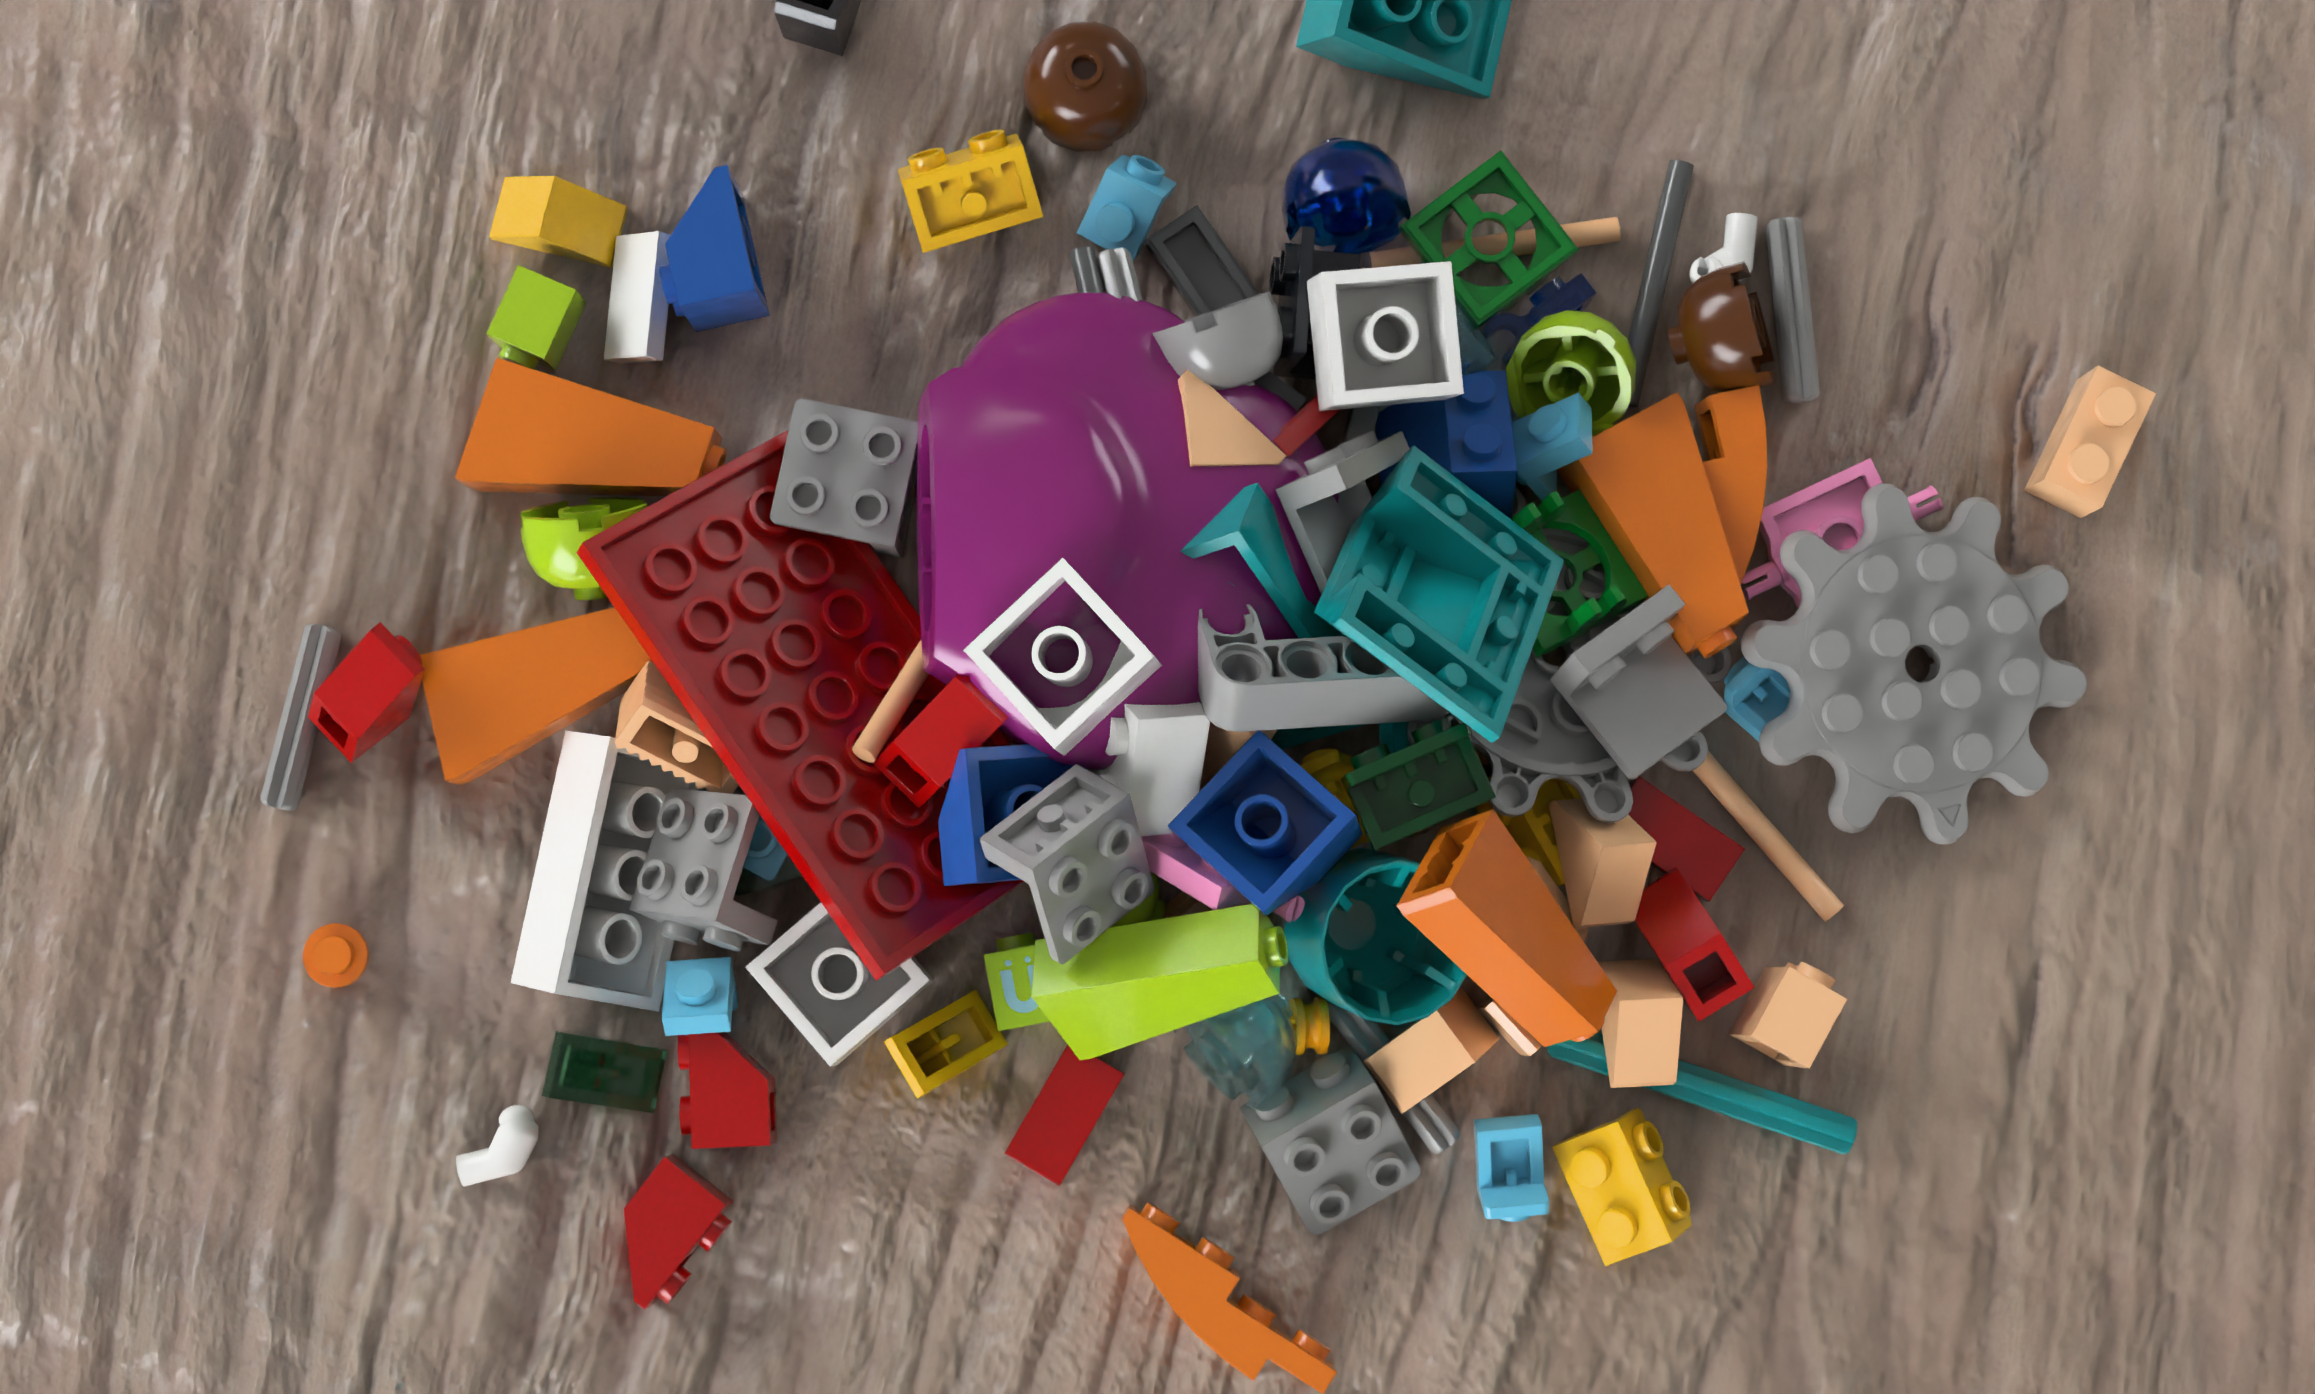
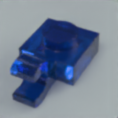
[1482,273,1596,365]

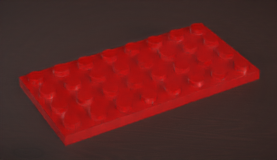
[576,430,1024,981]

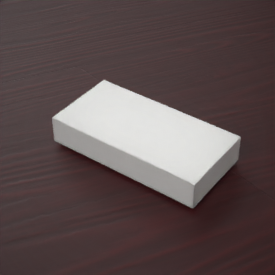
[604,231,670,364]

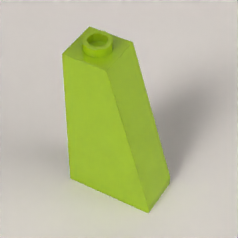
[1031,904,1288,1060]

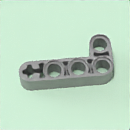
[1198,604,1449,732]

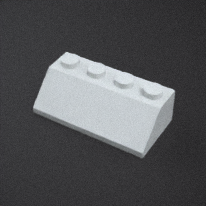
[511,730,706,1012]

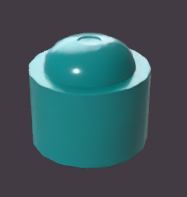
[1284,848,1467,1025]

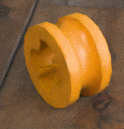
[1287,997,1330,1055]

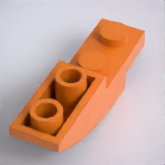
[1122,1202,1337,1394]

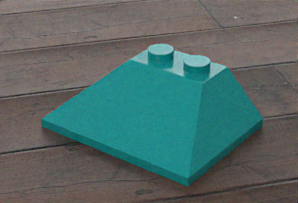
[1314,446,1564,743]

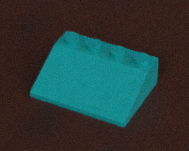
[1296,0,1512,99]

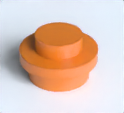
[303,923,369,988]

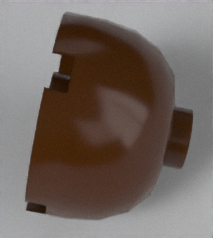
[1024,21,1147,152]
[1668,261,1777,392]

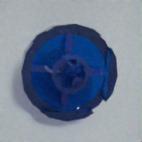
[1282,138,1411,254]

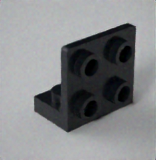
[1269,226,1360,380]

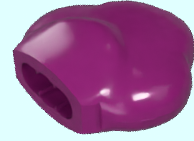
[917,291,1339,770]

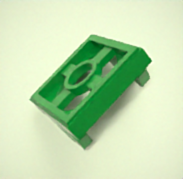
[1399,150,1579,330]
[1511,489,1648,658]

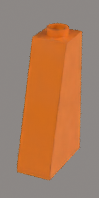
[455,357,727,496]
[1558,392,1749,659]
[420,607,653,785]
[1397,809,1617,1047]

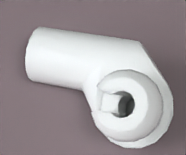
[1689,213,1758,284]
[456,1105,539,1187]

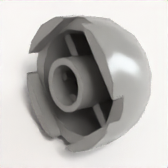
[1152,291,1283,390]

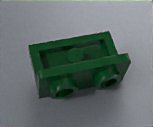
[1341,717,1496,851]

